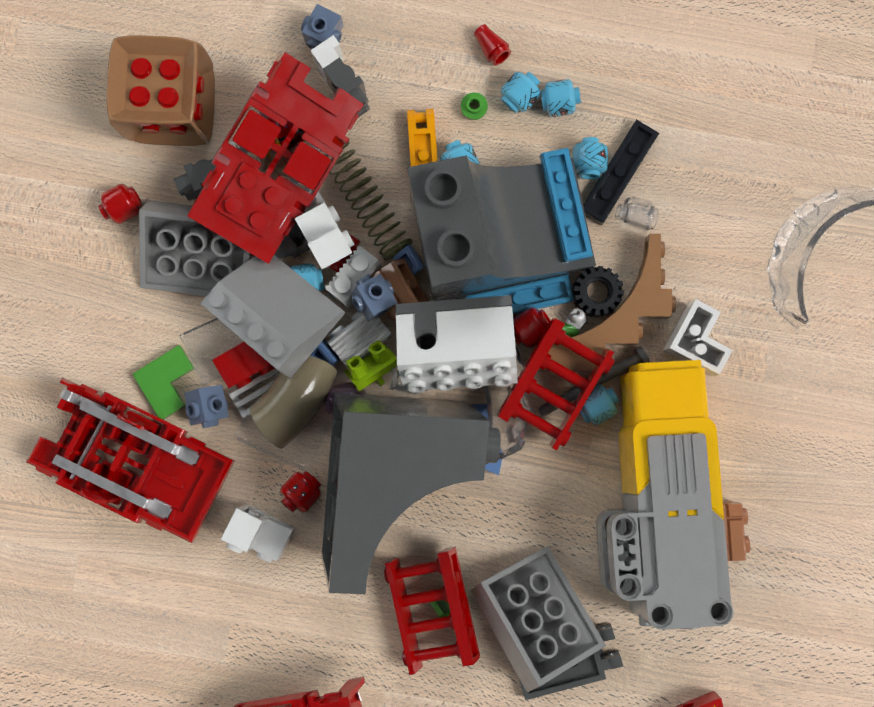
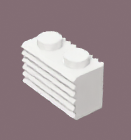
[325,246,381,308]
[327,311,392,367]

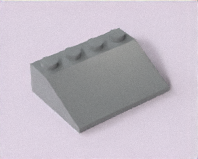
[139,200,254,296]
[200,255,345,378]
[471,546,606,692]

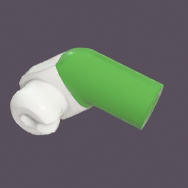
[562,308,586,337]

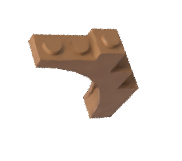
[537,234,676,372]

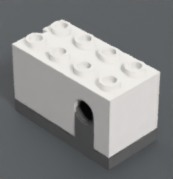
[396,295,518,393]

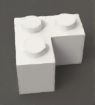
[295,202,354,269]
[663,299,733,376]
[221,504,295,562]

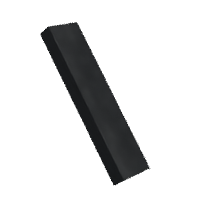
[583,119,659,226]

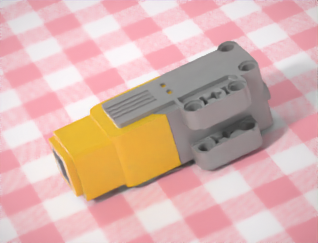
[596,360,734,630]

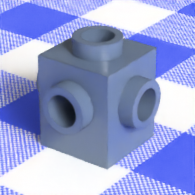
[301,4,343,49]
[351,274,397,322]
[184,385,229,429]

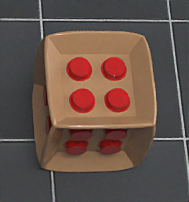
[106,35,215,146]

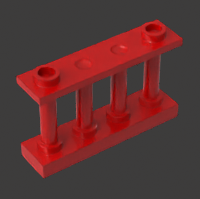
[497,318,615,451]
[384,546,480,675]

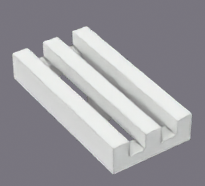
[229,368,280,418]

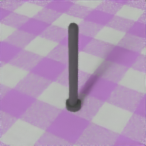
[538,346,650,416]

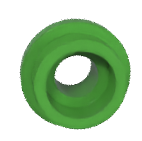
[461,92,488,120]

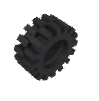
[572,266,624,317]

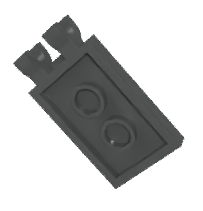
[519,623,623,700]

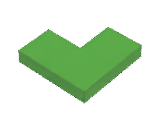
[132,345,195,420]

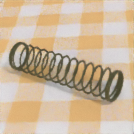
[319,141,413,260]

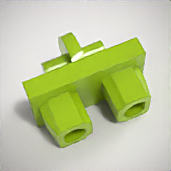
[344,340,397,391]

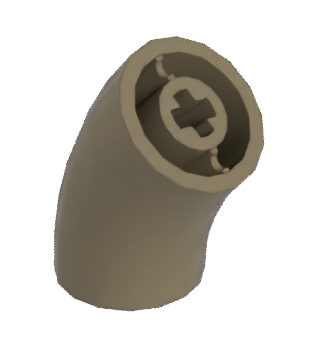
[250,356,337,449]

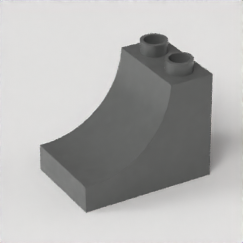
[407,155,596,301]
[321,393,501,594]

